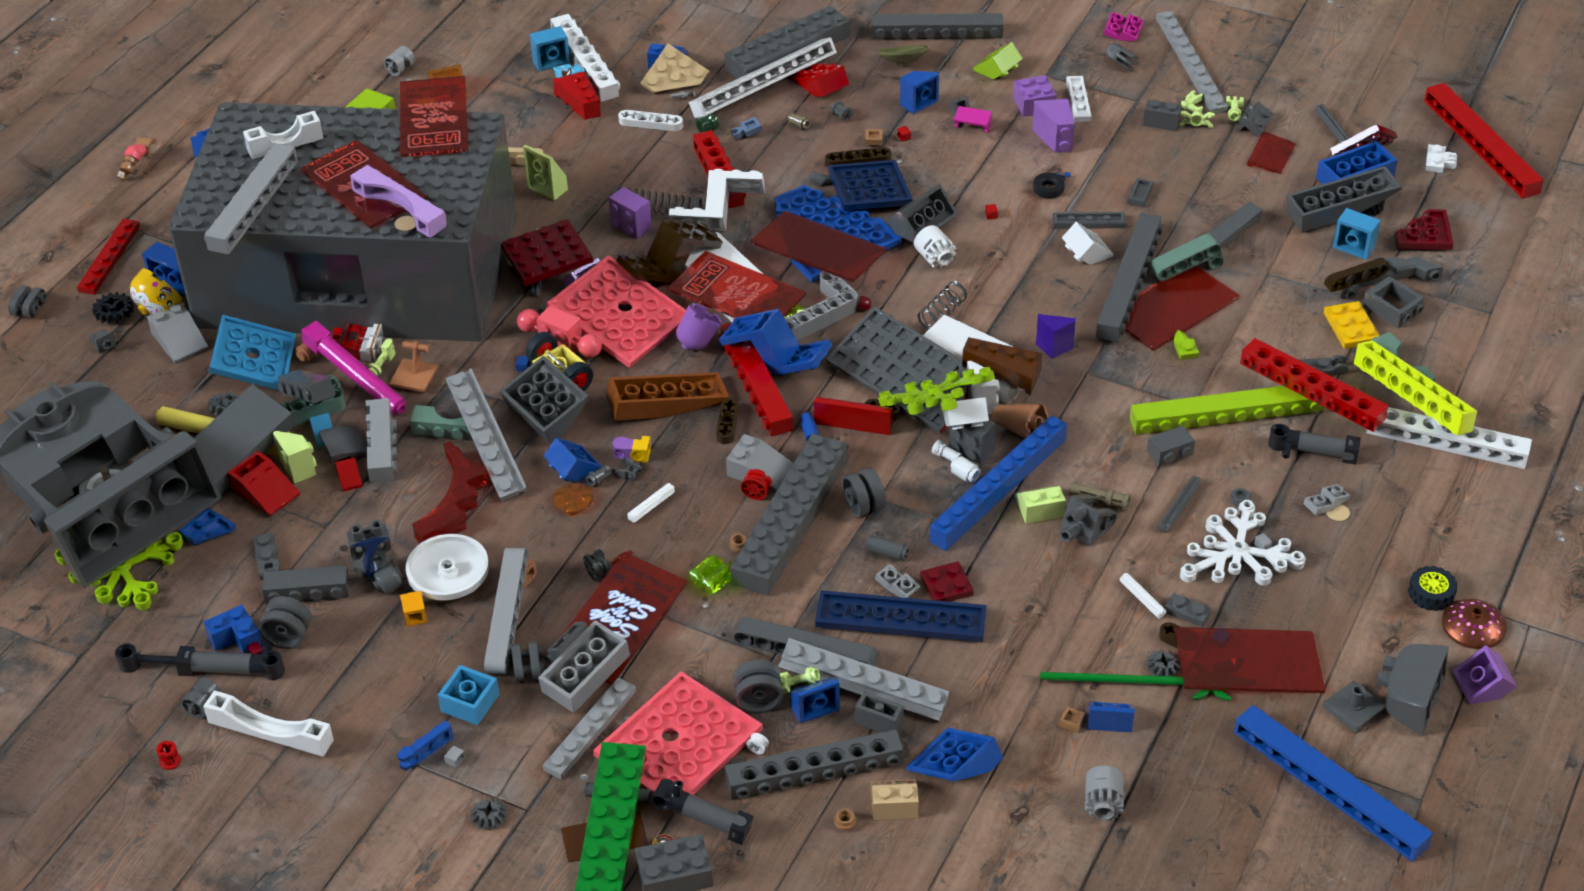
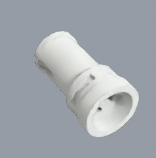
[931,440,962,461]

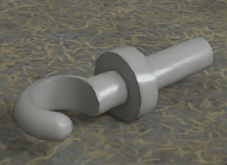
[670,91,696,99]

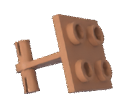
[389,341,438,392]

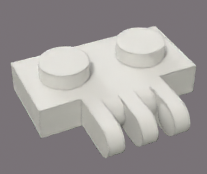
[1425,144,1457,173]

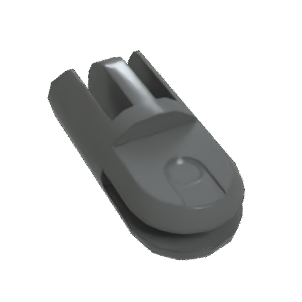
[1106,43,1139,71]

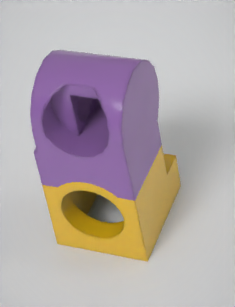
[613,436,651,462]

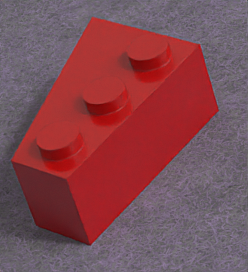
[553,72,601,120]

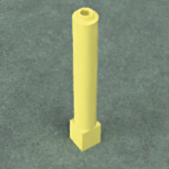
[155,406,289,457]

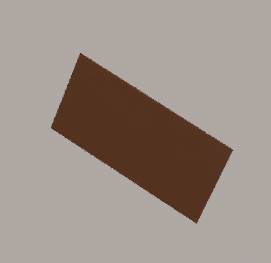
[561,812,648,862]

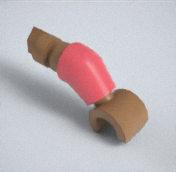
[117,136,156,181]

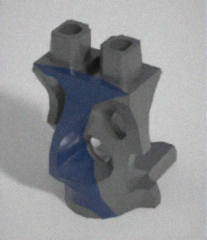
[347,519,394,581]

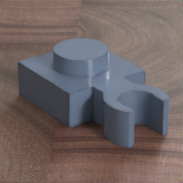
[731,117,763,140]

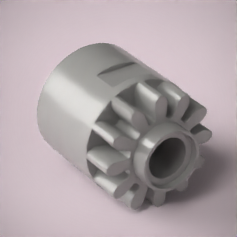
[1085,766,1124,821]

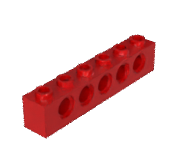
[693,130,747,209]

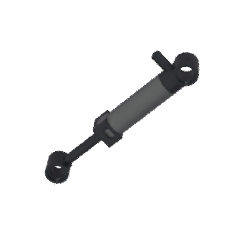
[115,642,285,680]

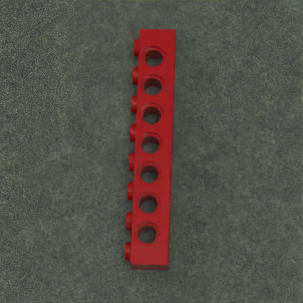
[1240,338,1389,432]

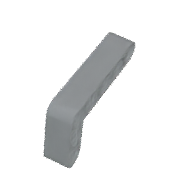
[785,270,858,341]

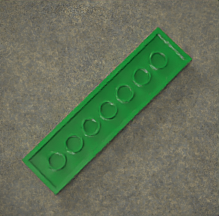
[575,742,646,891]

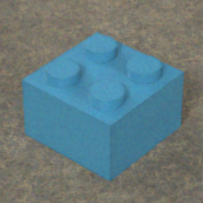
[530,26,570,71]
[1333,208,1380,260]
[438,665,500,725]

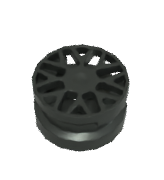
[583,549,611,582]

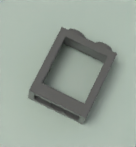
[1363,276,1424,328]

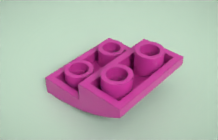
[1103,12,1144,41]

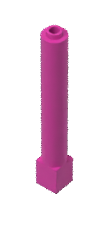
[301,321,407,415]

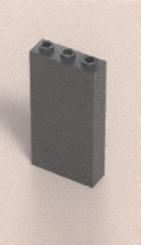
[194,384,297,495]

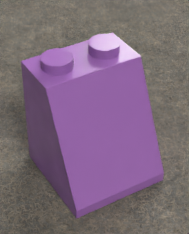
[1032,99,1074,152]

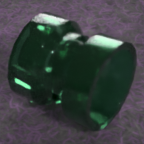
[695,113,719,133]

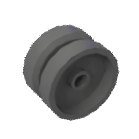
[842,467,886,517]
[258,596,312,649]
[733,660,783,714]

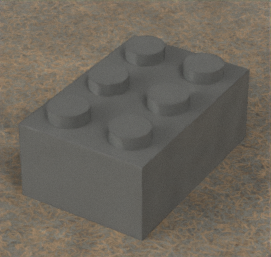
[635,834,713,891]

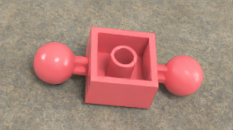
[517,306,602,358]

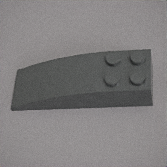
[1286,166,1402,232]

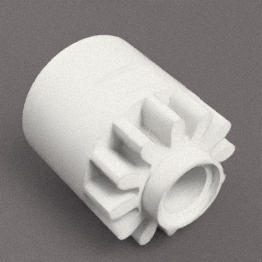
[914,225,957,269]

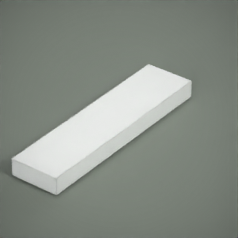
[1066,76,1092,122]

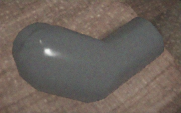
[809,171,832,186]

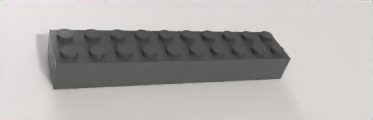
[730,433,849,596]

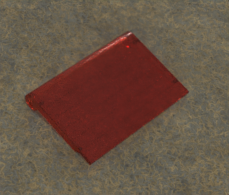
[1247,132,1296,174]

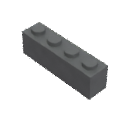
[278,369,335,403]
[262,565,350,604]

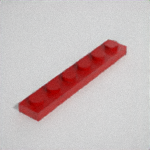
[77,219,140,295]

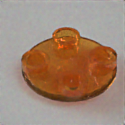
[553,483,593,516]

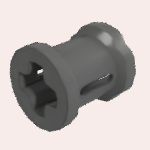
[831,101,853,122]

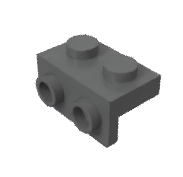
[1237,101,1274,137]

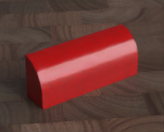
[814,397,894,435]

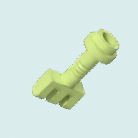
[1226,96,1244,121]
[367,339,396,376]
[780,667,820,695]

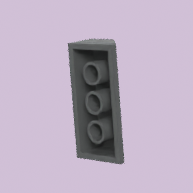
[886,184,958,243]

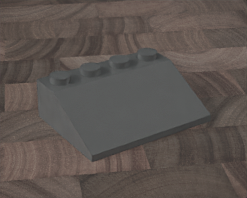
[500,355,589,445]

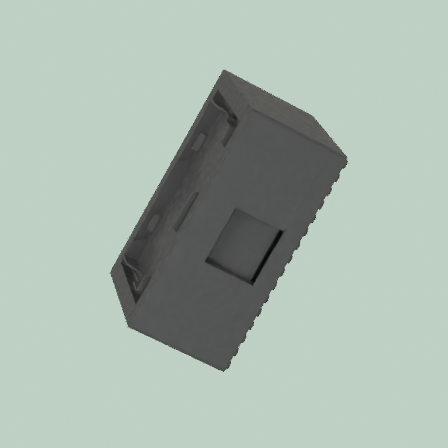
[169,102,517,341]

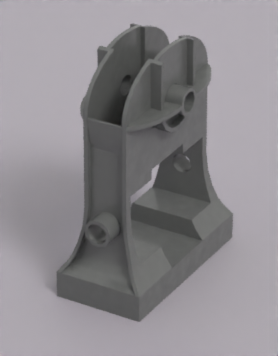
[0,381,222,588]

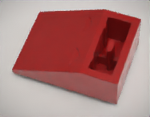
[790,62,849,97]
[227,451,300,516]

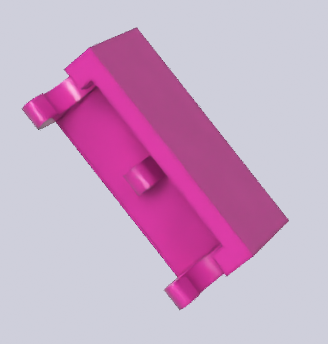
[954,106,992,133]

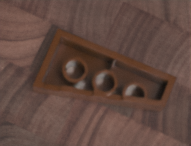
[962,337,1042,395]

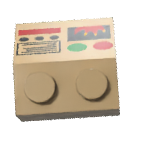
[871,780,919,820]

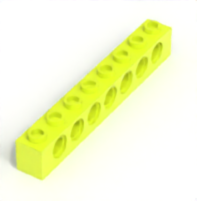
[1354,340,1477,435]

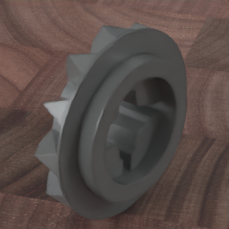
[1147,649,1181,676]
[471,797,507,829]

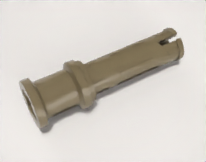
[1069,482,1131,511]

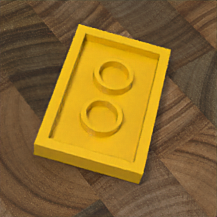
[1323,301,1379,349]

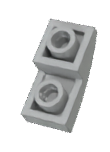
[1303,484,1350,515]
[874,564,921,598]

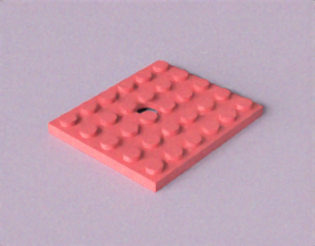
[546,255,686,368]
[593,671,763,812]

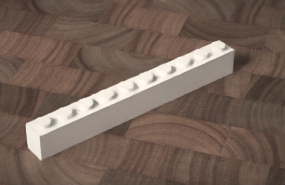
[689,37,837,118]

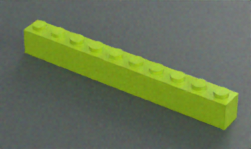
[1130,386,1324,435]

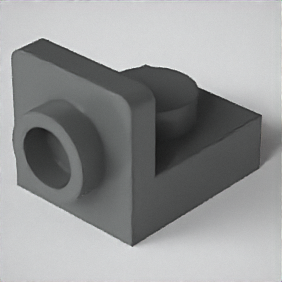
[89,329,117,354]

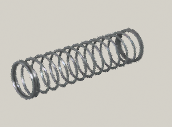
[612,186,702,215]

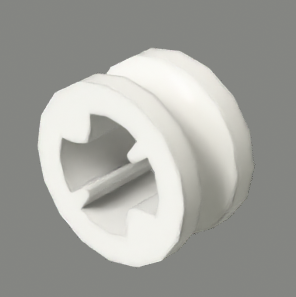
[746,733,769,755]

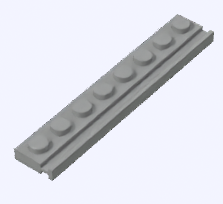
[445,368,528,502]
[778,638,950,722]

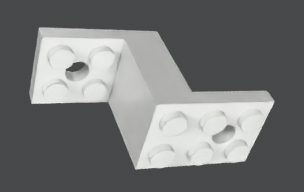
[669,169,765,231]

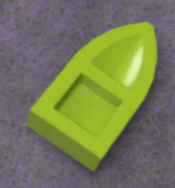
[1174,330,1199,360]

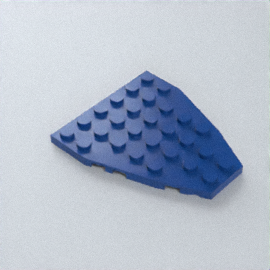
[774,185,902,283]

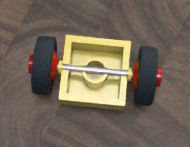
[526,332,593,391]

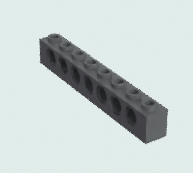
[725,729,903,800]

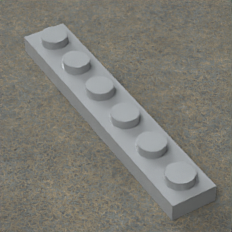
[543,678,636,780]

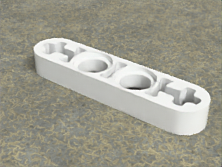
[618,110,683,131]

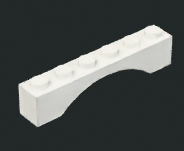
[203,690,334,757]

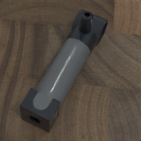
[1268,424,1361,465]
[651,779,754,845]

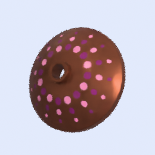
[1442,598,1507,649]

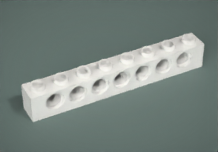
[550,14,620,102]
[1366,407,1532,469]

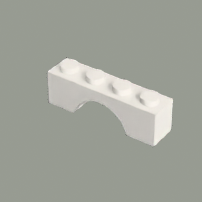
[243,111,324,159]

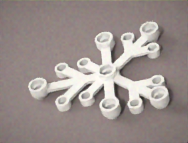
[1180,500,1305,586]

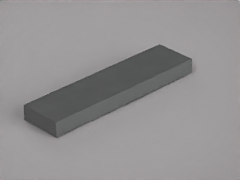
[1053,212,1126,229]

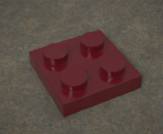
[920,561,974,602]

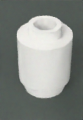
[950,456,981,483]

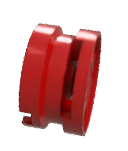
[740,469,772,500]

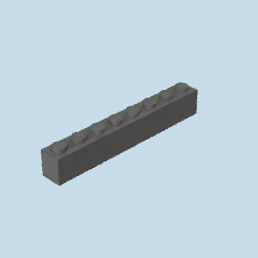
[872,13,1004,39]

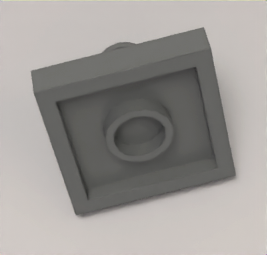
[1323,680,1386,733]

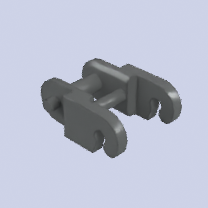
[612,457,642,480]

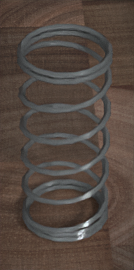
[917,281,967,330]

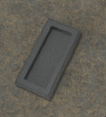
[1127,178,1154,207]

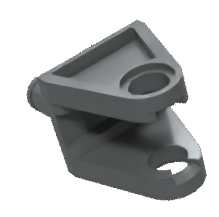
[1060,495,1117,546]

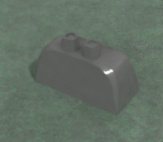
[1377,644,1449,736]

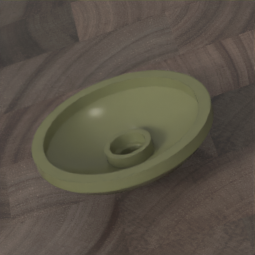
[879,45,928,66]

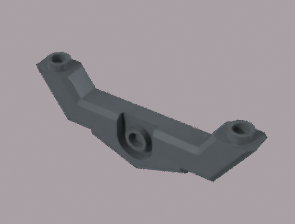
[1341,257,1443,299]

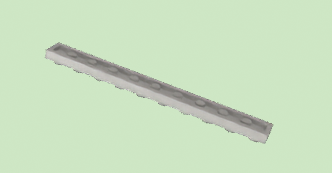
[1156,11,1228,114]

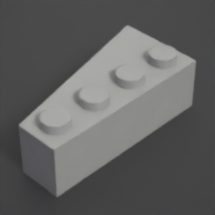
[366,398,398,483]

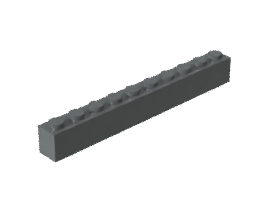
[1096,213,1164,342]

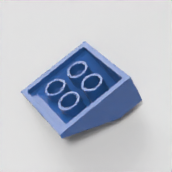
[906,728,1003,781]

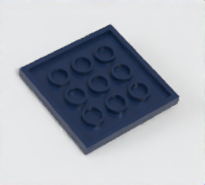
[828,160,913,211]

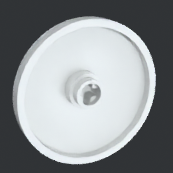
[406,534,489,600]

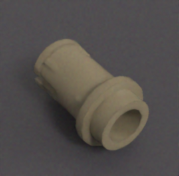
[788,113,810,130]

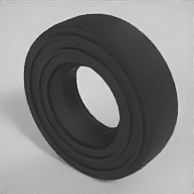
[1033,172,1065,199]

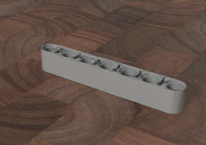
[484,548,528,674]

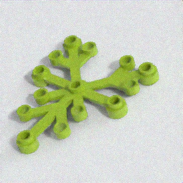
[878,367,995,415]
[55,532,183,610]

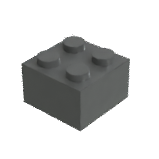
[949,420,996,465]

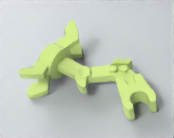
[1179,90,1215,128]

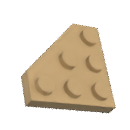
[640,44,709,94]

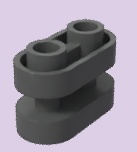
[8,285,47,318]
[511,641,545,682]

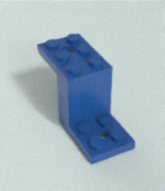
[719,309,833,376]

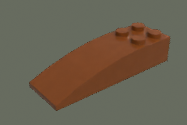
[606,372,729,420]

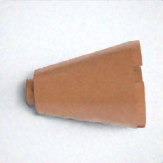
[991,404,1048,439]

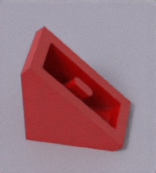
[334,457,363,492]

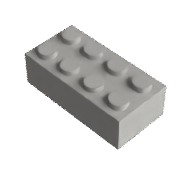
[538,620,630,713]

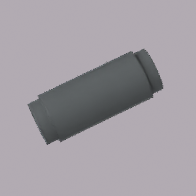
[866,536,909,561]

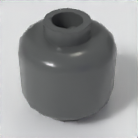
[373,564,405,595]

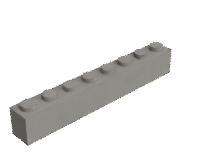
[204,143,298,255]

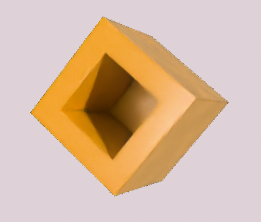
[400,591,427,627]

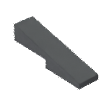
[1209,202,1263,247]

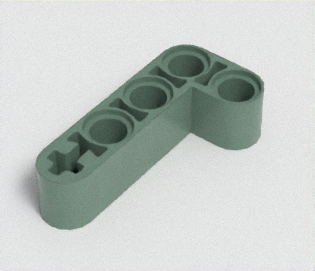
[1150,233,1224,281]
[280,375,346,427]

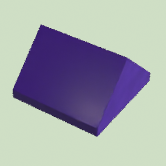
[1036,314,1076,359]

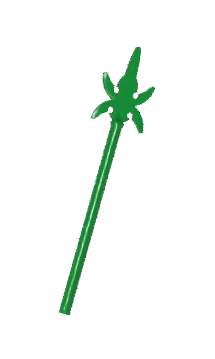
[1040,663,1256,701]

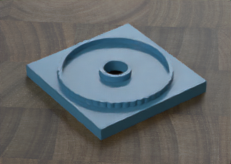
[208,314,296,391]

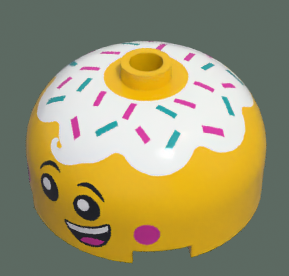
[130,268,185,315]

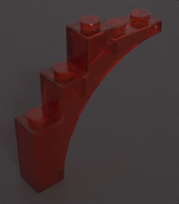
[412,441,489,544]

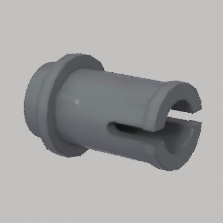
[586,465,612,487]

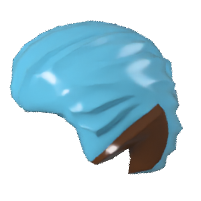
[553,64,585,78]

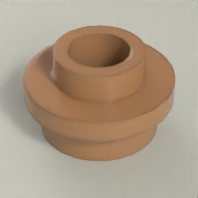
[729,533,748,552]
[834,809,856,831]

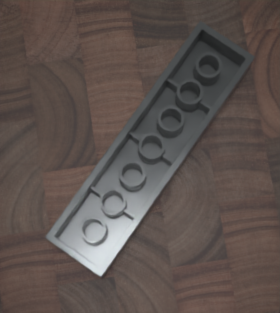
[725,6,850,79]

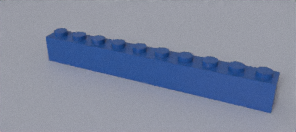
[930,415,1067,551]
[1234,705,1433,862]

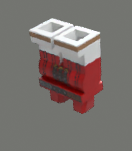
[332,322,383,362]

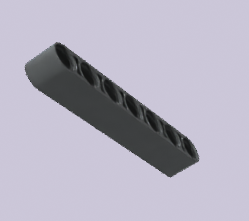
[734,617,879,666]

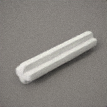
[627,483,675,523]
[1120,573,1166,619]

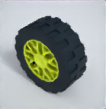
[1408,566,1457,611]

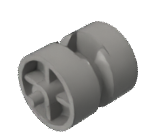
[384,46,415,76]

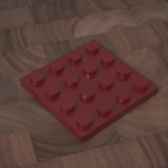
[502,219,594,286]

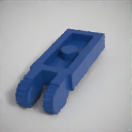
[397,720,454,771]

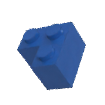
[203,604,263,654]

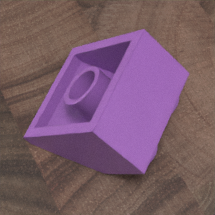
[1452,646,1517,704]

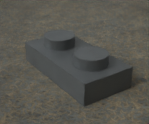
[1164,593,1212,627]

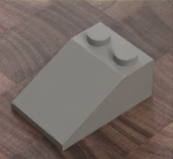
[147,303,209,364]
[726,434,794,493]

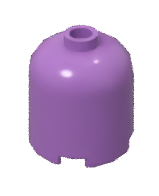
[676,303,722,351]

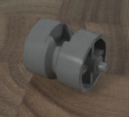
[181,677,221,719]

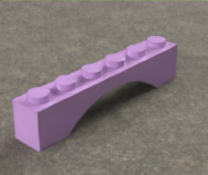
[350,165,447,238]

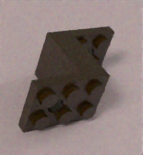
[616,219,723,283]

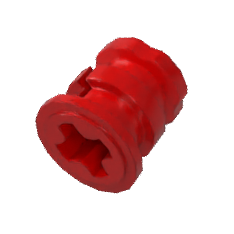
[156,741,181,770]

